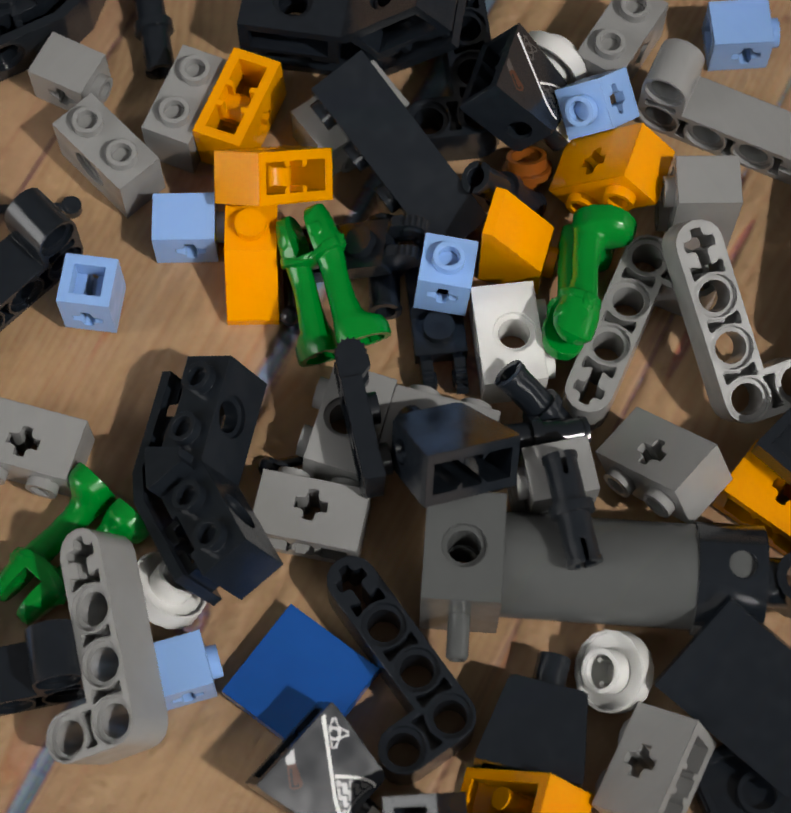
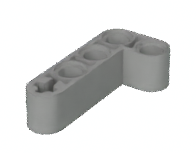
[637,38,791,185]
[661,219,791,424]
[562,234,717,430]
[46,528,168,765]

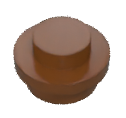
[502,146,553,189]

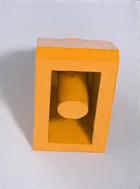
[478,187,559,295]
[224,204,280,325]
[460,767,594,813]

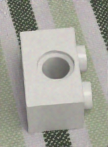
[468,281,556,404]

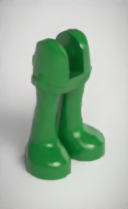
[276,203,391,367]
[542,204,637,360]
[0,462,150,626]

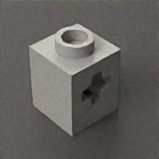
[28,32,113,111]

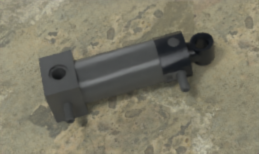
[419,492,791,662]

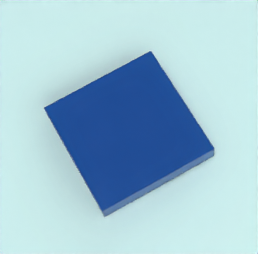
[222,604,379,740]

